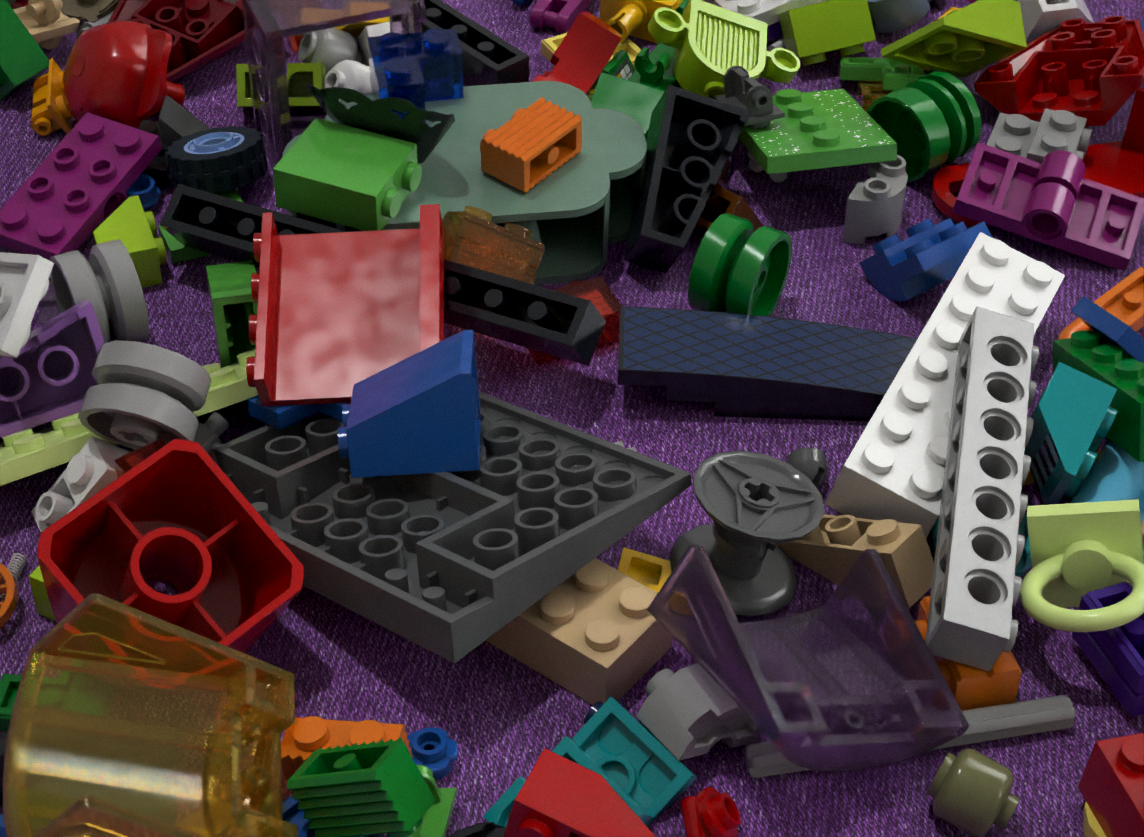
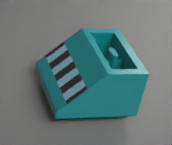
[1024,362,1118,505]

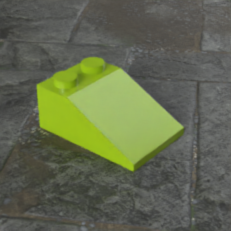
[881,0,1027,78]

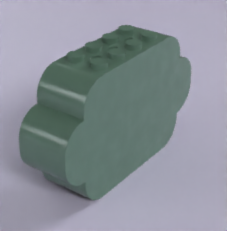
[283,81,647,285]

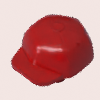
[62,21,185,128]

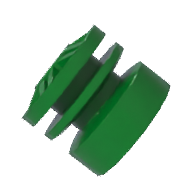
[867,71,982,182]

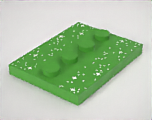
[738,88,897,174]

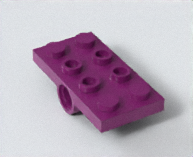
[0,112,162,261]
[952,142,1144,272]

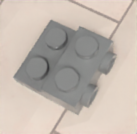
[987,108,1093,163]

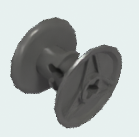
[669,450,825,616]

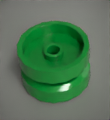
[688,213,792,317]

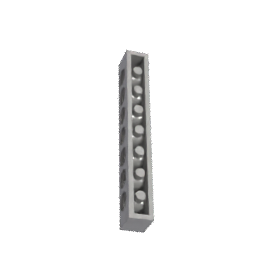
[924,306,1039,671]

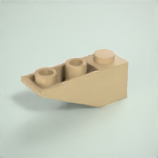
[777,514,934,609]

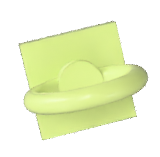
[1019,499,1144,632]

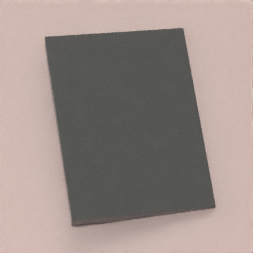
[213,392,692,664]

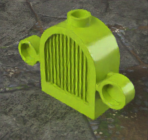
[648,0,801,99]

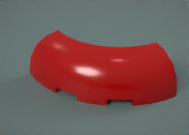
[532,11,622,94]

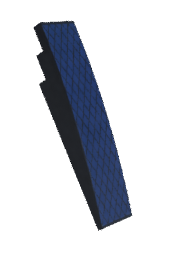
[618,306,918,421]

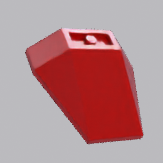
[974,16,1144,126]

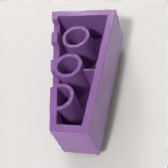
[0,299,105,438]

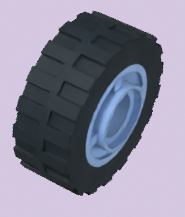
[166,126,268,193]

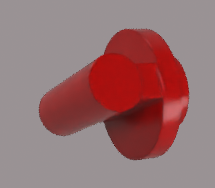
[680,787,741,837]

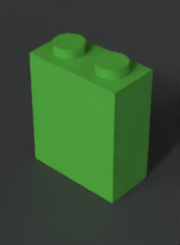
[273,118,422,231]

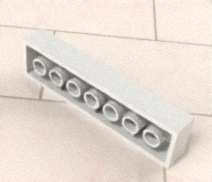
[825,232,1065,538]

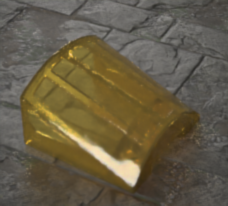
[3,593,298,837]

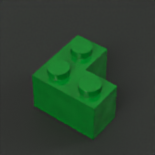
[0,0,49,100]

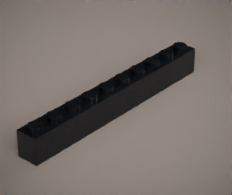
[160,184,606,366]

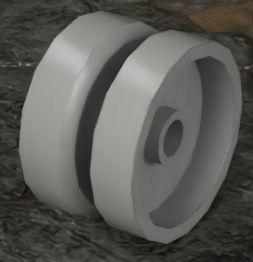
[50,239,149,343]
[78,340,211,453]

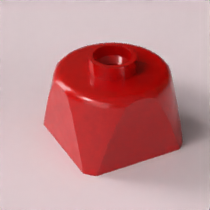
[37,439,304,697]

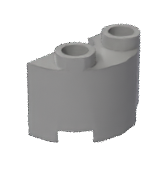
[842,155,908,244]
[636,661,763,761]

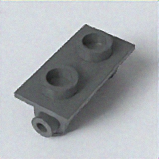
[714,66,785,128]

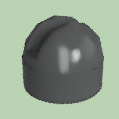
[786,448,828,489]

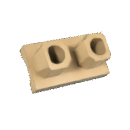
[13,0,80,50]

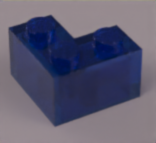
[367,28,464,123]

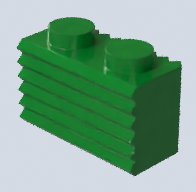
[287,738,435,837]

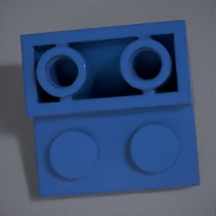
[859,218,992,302]

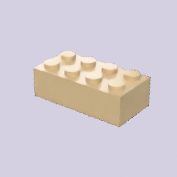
[486,558,675,705]

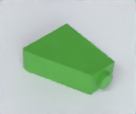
[206,260,258,368]

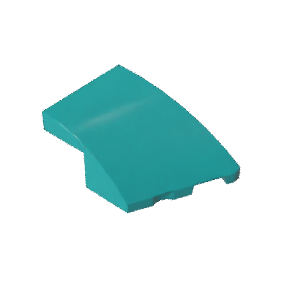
[483,696,698,828]

